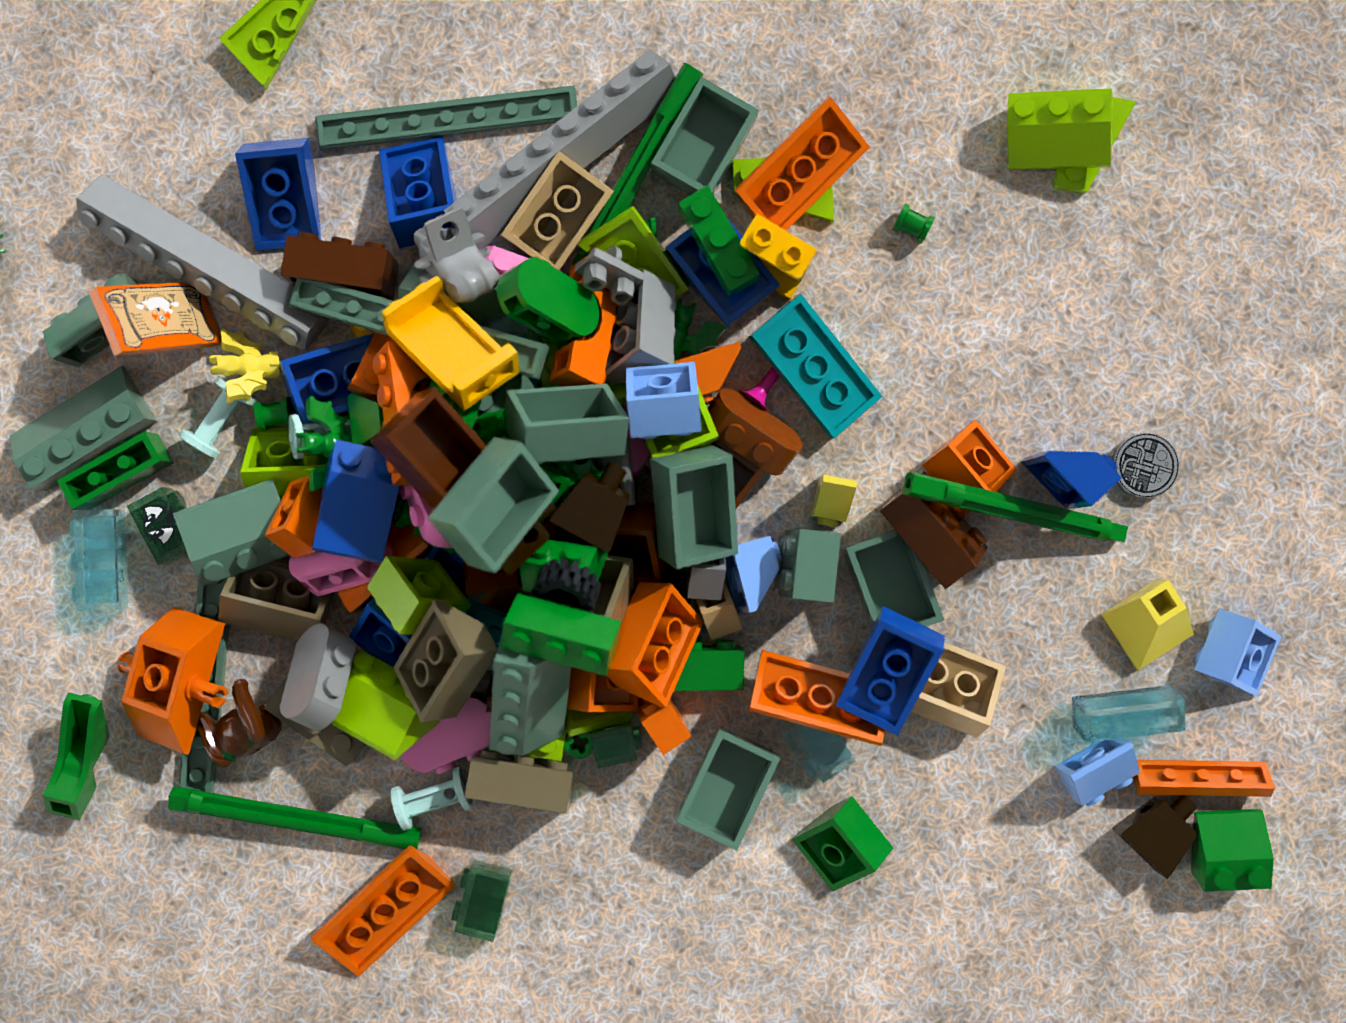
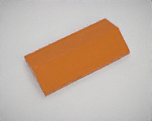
[734,97,870,231]
[749,650,885,746]
[311,845,456,977]

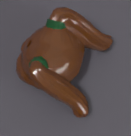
[197,679,282,768]

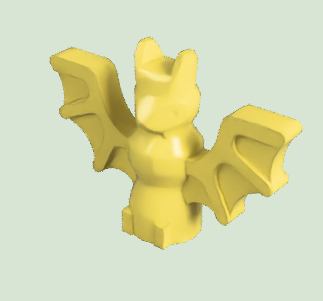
[209,328,280,403]

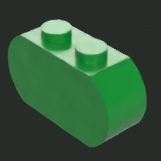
[497,257,599,346]

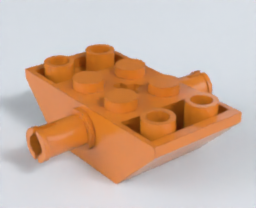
[117,607,228,754]

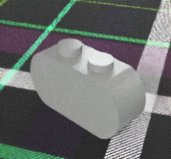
[280,623,356,731]

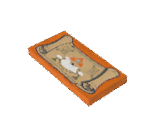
[89,282,221,356]

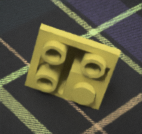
[1100,579,1194,671]

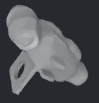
[414,207,500,303]

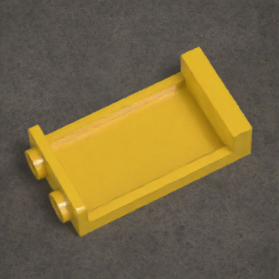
[740,214,817,301]
[382,276,520,411]

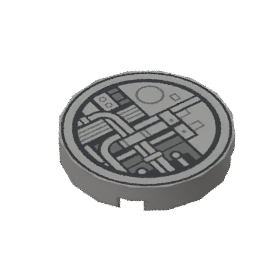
[1112,433,1180,499]

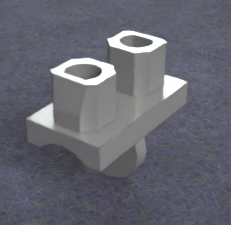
[575,246,645,306]

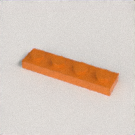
[1133,760,1275,797]

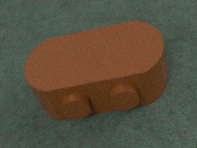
[708,388,803,476]

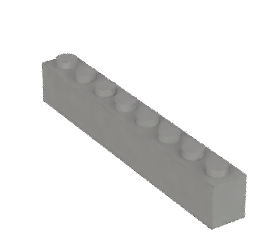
[444,49,675,249]
[76,174,328,351]

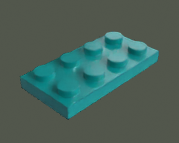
[748,293,883,439]

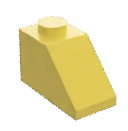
[810,475,857,528]

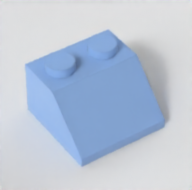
[626,362,701,439]
[725,536,781,613]
[1194,608,1282,697]
[1054,734,1140,806]

